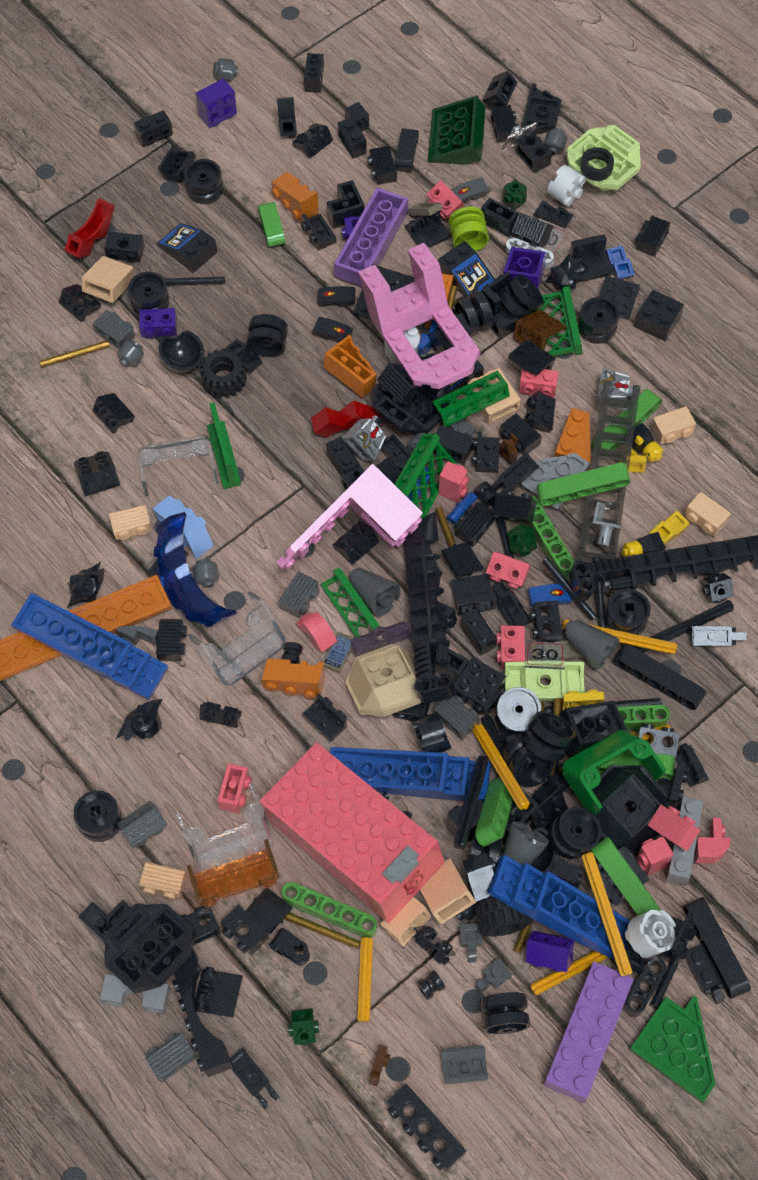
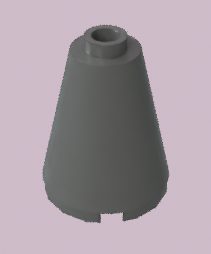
[349,568,401,616]
[564,619,620,671]
[502,821,549,865]

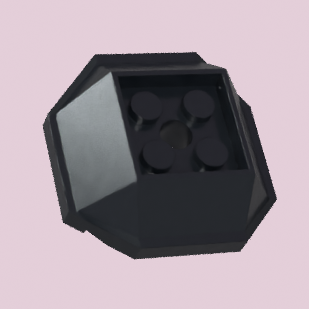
[372,365,450,434]
[583,765,670,854]
[104,904,196,994]

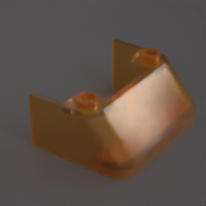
[187,839,279,908]

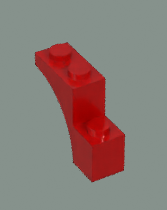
[64,198,115,258]
[311,400,383,438]

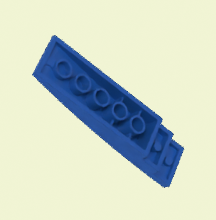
[11,593,169,700]
[330,747,491,802]
[488,855,630,960]

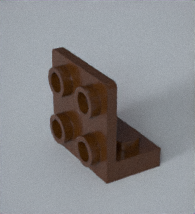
[513,310,566,351]

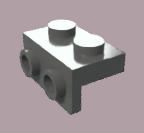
[441,1045,488,1084]

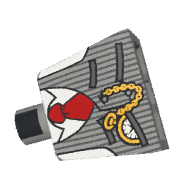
[596,368,640,407]
[342,416,385,462]

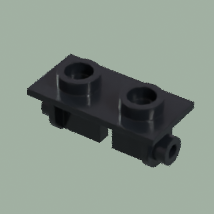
[200,701,242,728]
[676,743,709,787]

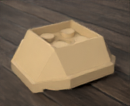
[345,644,422,717]

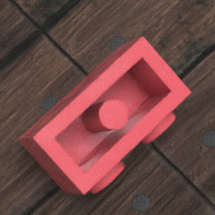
[426,180,466,220]
[519,368,559,398]
[439,461,469,502]
[486,551,531,588]
[496,626,525,669]
[218,763,252,813]
[648,805,700,851]
[636,836,674,876]

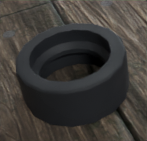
[581,147,614,181]

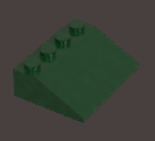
[428,95,486,164]

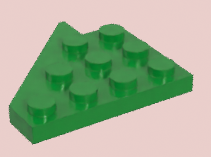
[630,995,716,1104]

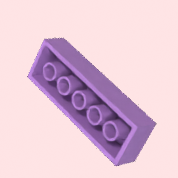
[334,188,408,286]
[544,962,634,1104]

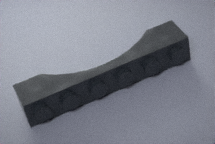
[172,948,233,1077]

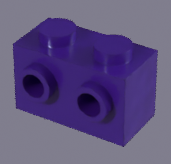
[139,308,177,338]
[526,931,575,972]

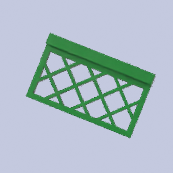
[532,286,583,356]
[207,402,241,490]
[394,433,455,519]

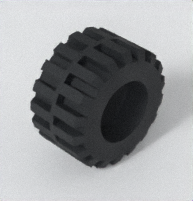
[200,348,247,398]
[475,897,532,937]

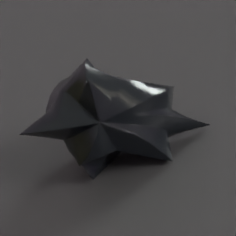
[545,254,589,291]
[67,561,104,608]
[116,699,163,741]

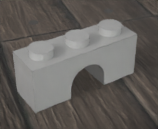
[100,974,171,1014]

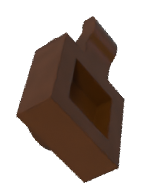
[499,434,518,465]

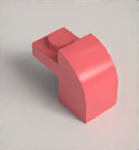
[296,612,338,652]
[695,818,731,864]

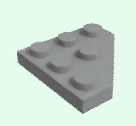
[521,453,591,510]

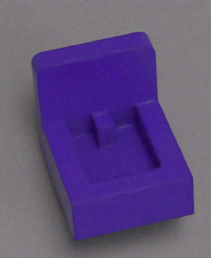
[342,216,360,242]

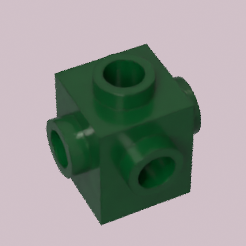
[502,179,527,210]
[507,524,538,556]
[288,1008,319,1045]

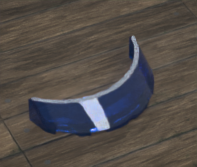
[154,512,237,627]

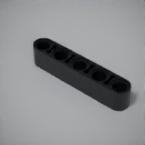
[613,644,706,710]
[683,897,751,999]

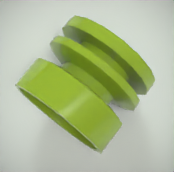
[449,206,489,251]

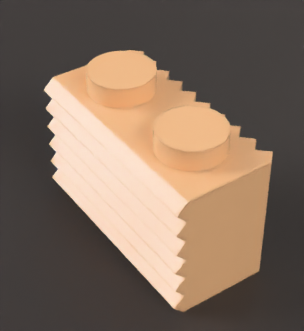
[109,505,152,540]
[139,862,187,901]

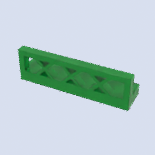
[433,370,510,427]
[320,567,380,645]

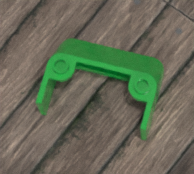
[562,730,667,816]

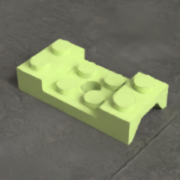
[504,662,585,701]

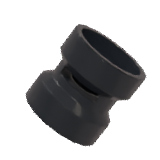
[474,481,497,507]
[281,642,303,664]
[416,970,445,1000]

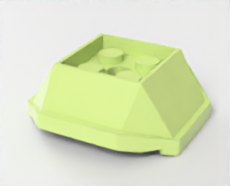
[566,125,641,191]

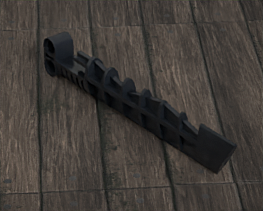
[404,512,456,703]
[569,535,758,601]

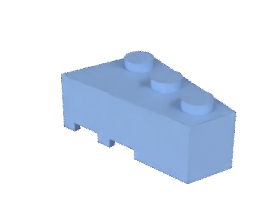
[153,495,214,559]

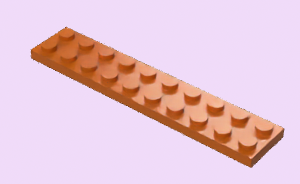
[0,575,172,681]

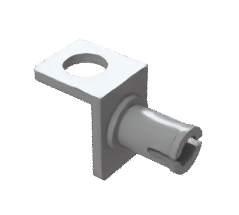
[593,502,623,546]

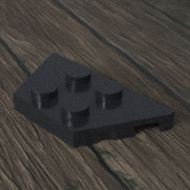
[520,83,562,136]

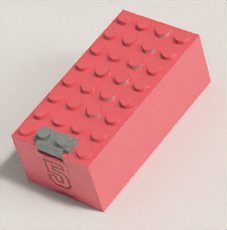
[259,742,445,924]

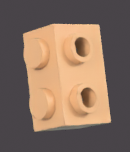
[651,406,696,445]
[684,492,731,537]
[380,897,431,947]

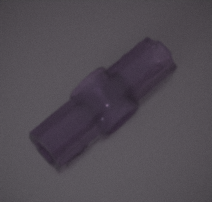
[351,621,411,656]

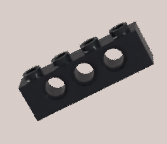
[387,1083,466,1173]

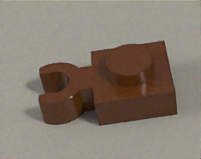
[369,1044,391,1086]

